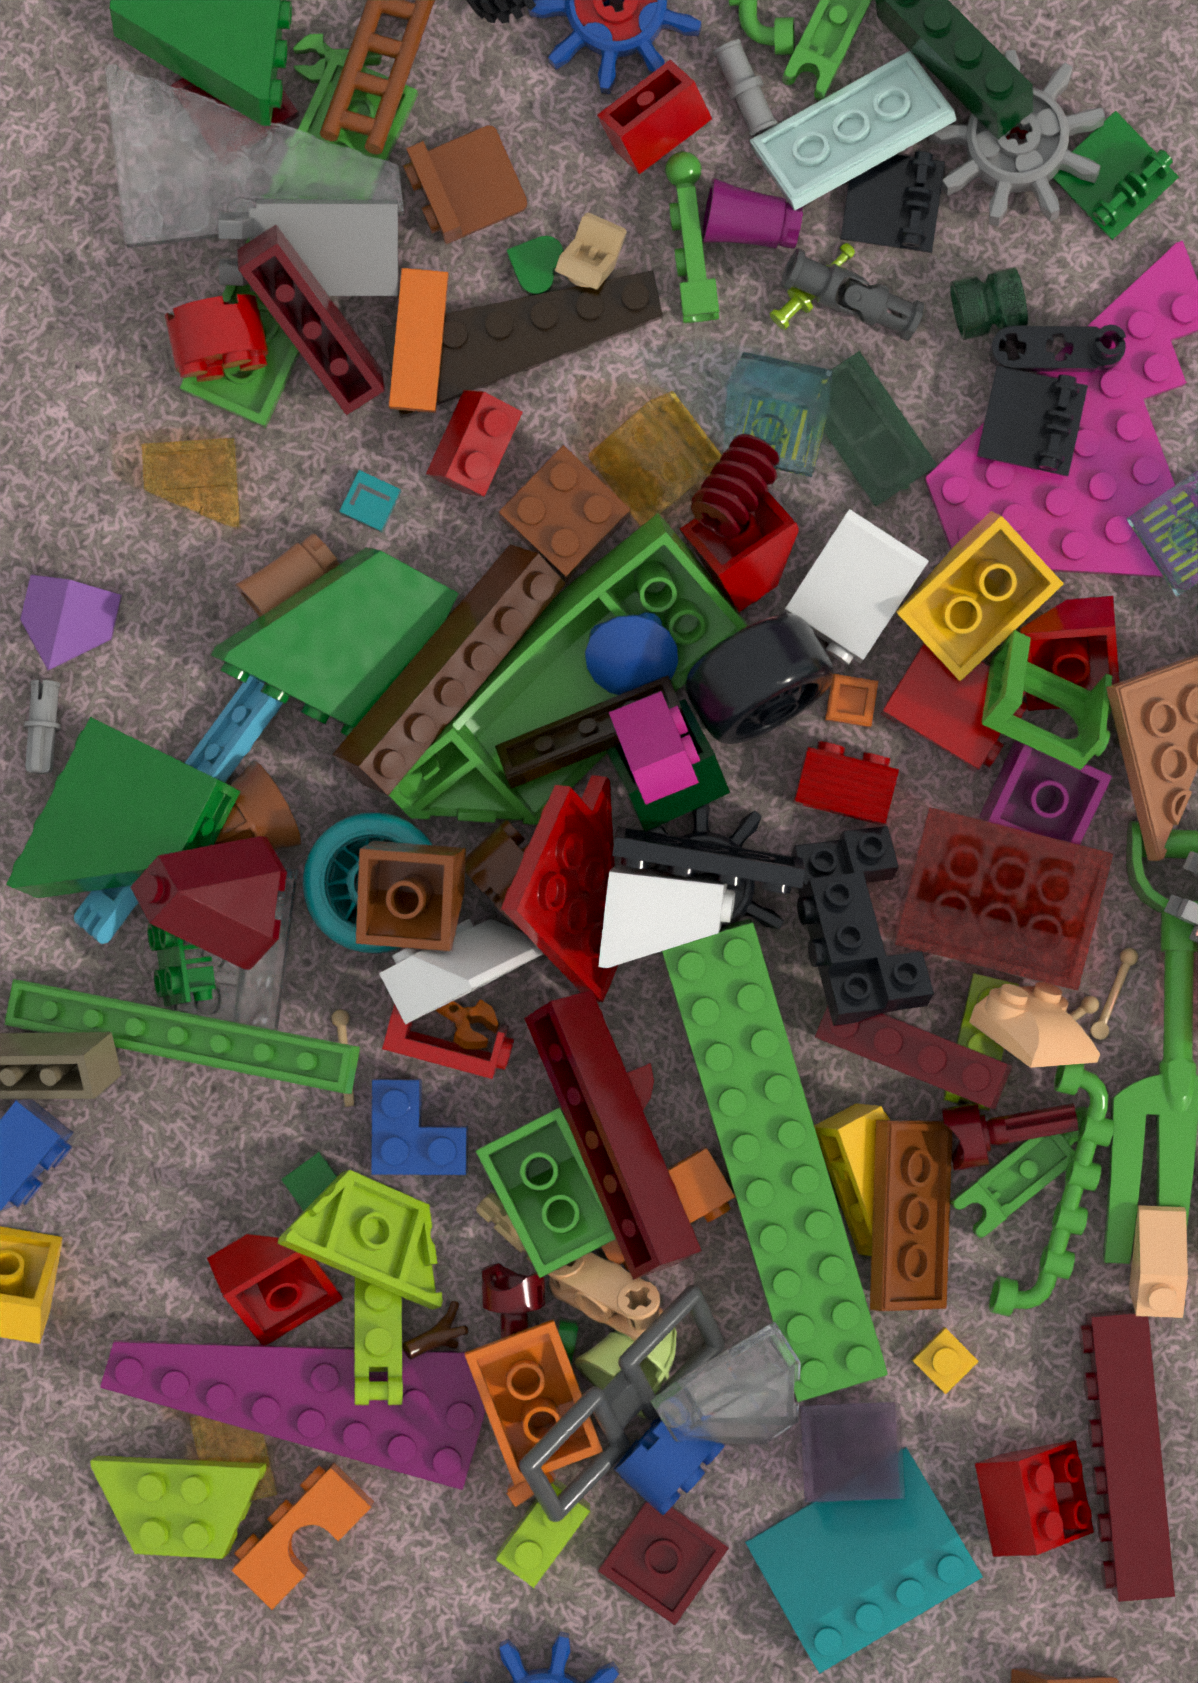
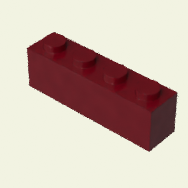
[237,224,385,416]
[815,1005,1013,1109]

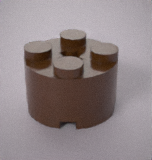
[465,819,529,931]

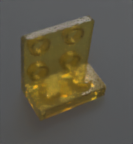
[588,391,722,526]

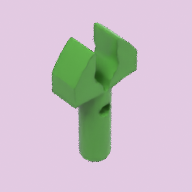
[293,34,382,84]

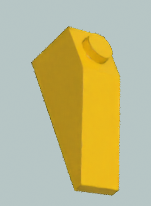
[814,1103,890,1256]

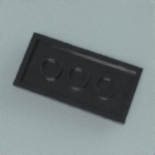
[612,826,806,894]

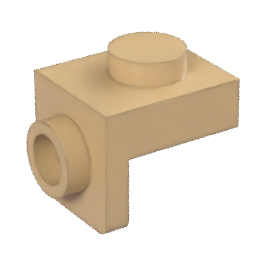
[555,213,627,290]

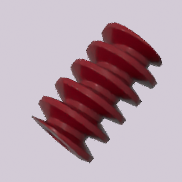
[691,434,780,539]

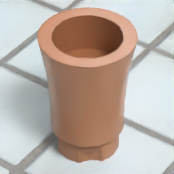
[235,533,340,617]

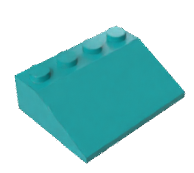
[745,1447,983,1674]

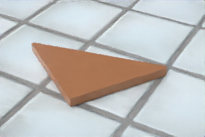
[1106,654,1198,861]

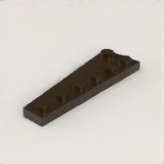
[381,270,663,418]

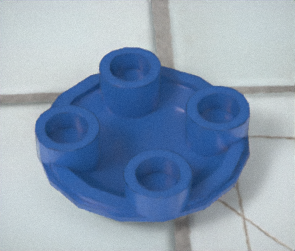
[585,612,678,695]

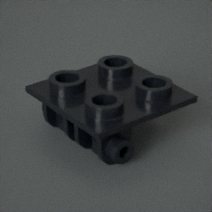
[840,151,945,253]
[977,365,1088,477]

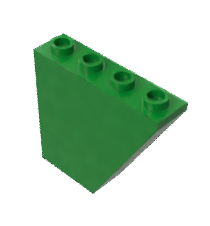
[109,0,292,126]
[210,547,459,736]
[6,717,241,898]

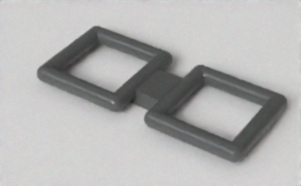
[519,1285,725,1522]

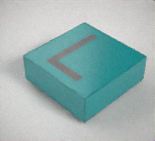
[339,470,402,533]

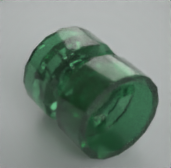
[950,267,1028,341]

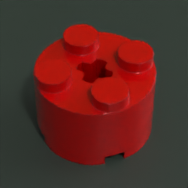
[165,294,268,382]

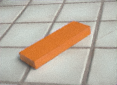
[389,268,449,413]

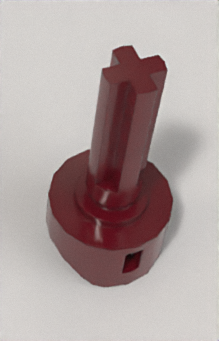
[942,1103,1079,1171]
[481,1263,545,1339]

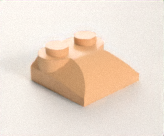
[969,982,1100,1068]

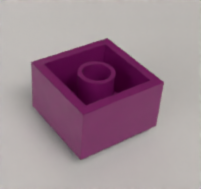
[979,740,1112,861]

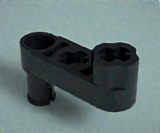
[989,324,1126,372]

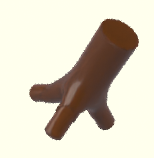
[402,1301,469,1360]

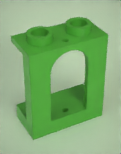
[982,630,1112,770]

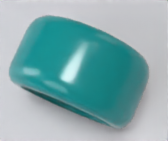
[302,812,433,954]

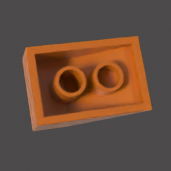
[464,1319,603,1485]

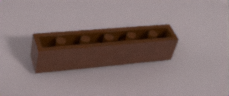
[332,544,566,796]

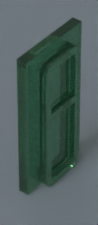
[798,351,937,508]

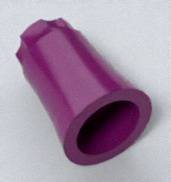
[701,178,803,249]

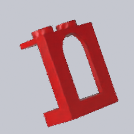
[382,1003,515,1079]

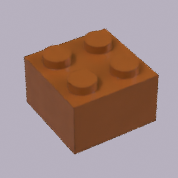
[498,445,631,583]

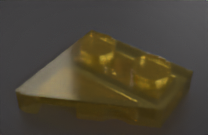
[141,438,241,529]

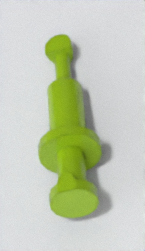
[769,243,855,330]

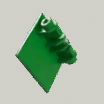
[1053,111,1179,240]
[147,924,216,1007]

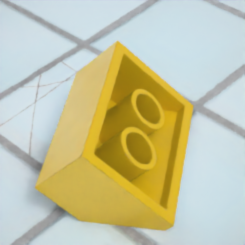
[0,1226,62,1344]

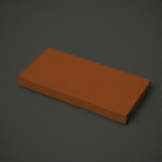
[870,1120,953,1311]

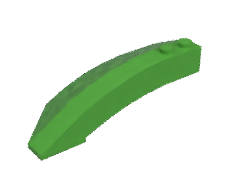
[389,513,749,825]

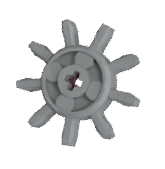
[929,50,1105,226]

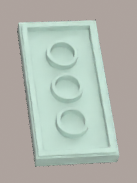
[749,51,957,210]

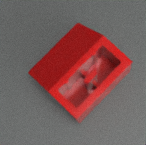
[975,1440,1094,1557]

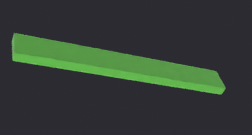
[4,979,360,1094]

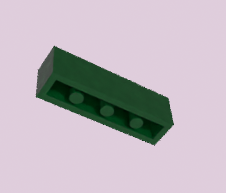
[875,0,1034,139]

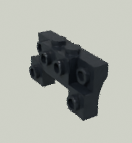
[790,826,934,1026]

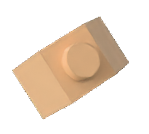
[1129,1205,1188,1318]

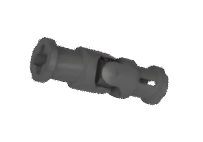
[781,248,924,341]

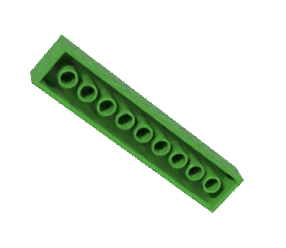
[661,919,888,1402]

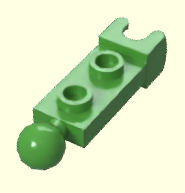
[782,0,872,101]
[665,151,719,323]
[950,1106,1088,1239]

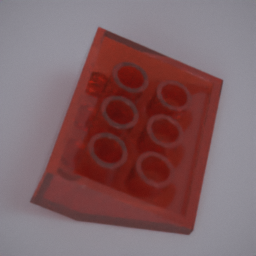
[891,807,1114,991]

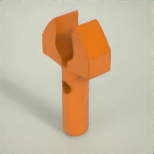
[434,999,498,1049]

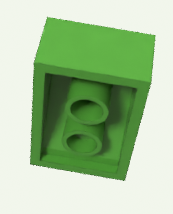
[476,1107,616,1278]

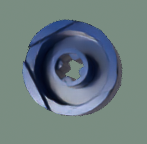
[614,1401,725,1515]

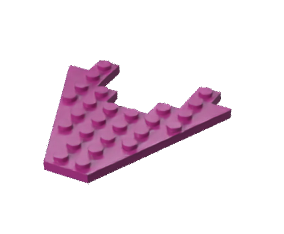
[924,240,1198,580]

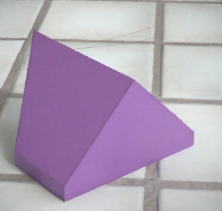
[20,575,122,670]

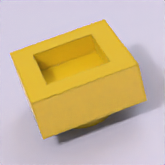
[911,1326,979,1394]

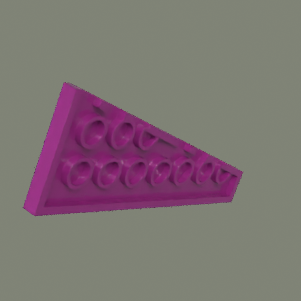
[100,1340,486,1490]

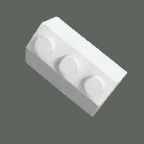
[379,919,544,1025]

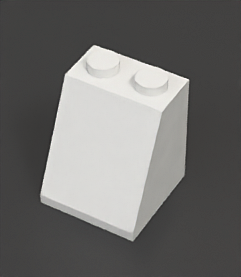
[783,509,929,665]
[598,865,735,968]

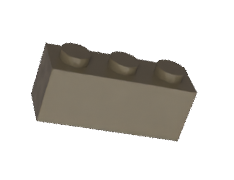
[0,1032,122,1099]

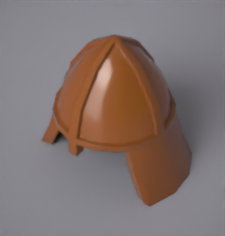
[214,760,301,850]

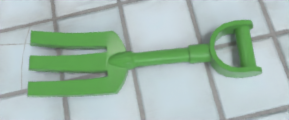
[1103,821,1198,1264]

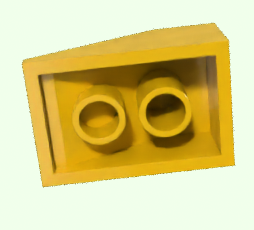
[896,511,1064,681]

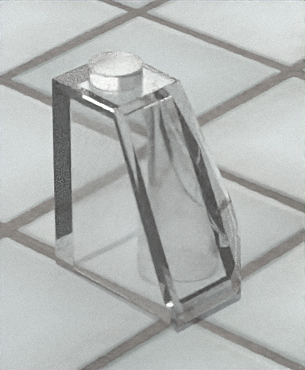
[650,1322,801,1445]

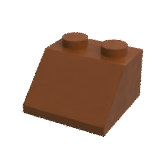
[356,841,466,951]

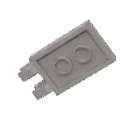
[218,199,398,296]

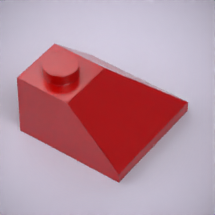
[680,492,799,612]
[1020,596,1120,711]
[207,1234,343,1346]

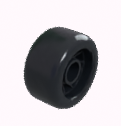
[685,614,834,744]

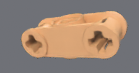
[548,1252,663,1341]

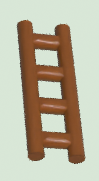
[320,0,435,155]

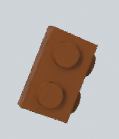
[402,125,527,245]

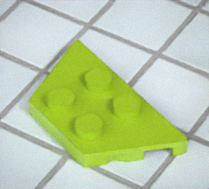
[277,1169,443,1310]
[90,1456,266,1559]

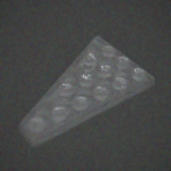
[105,64,405,248]

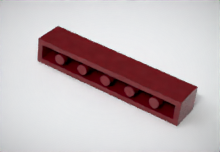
[524,990,702,1280]
[1079,1309,1175,1602]

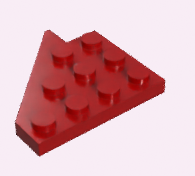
[501,775,619,1003]

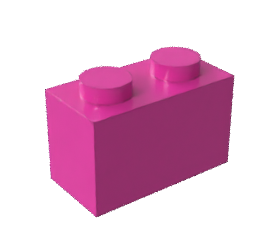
[609,691,700,804]

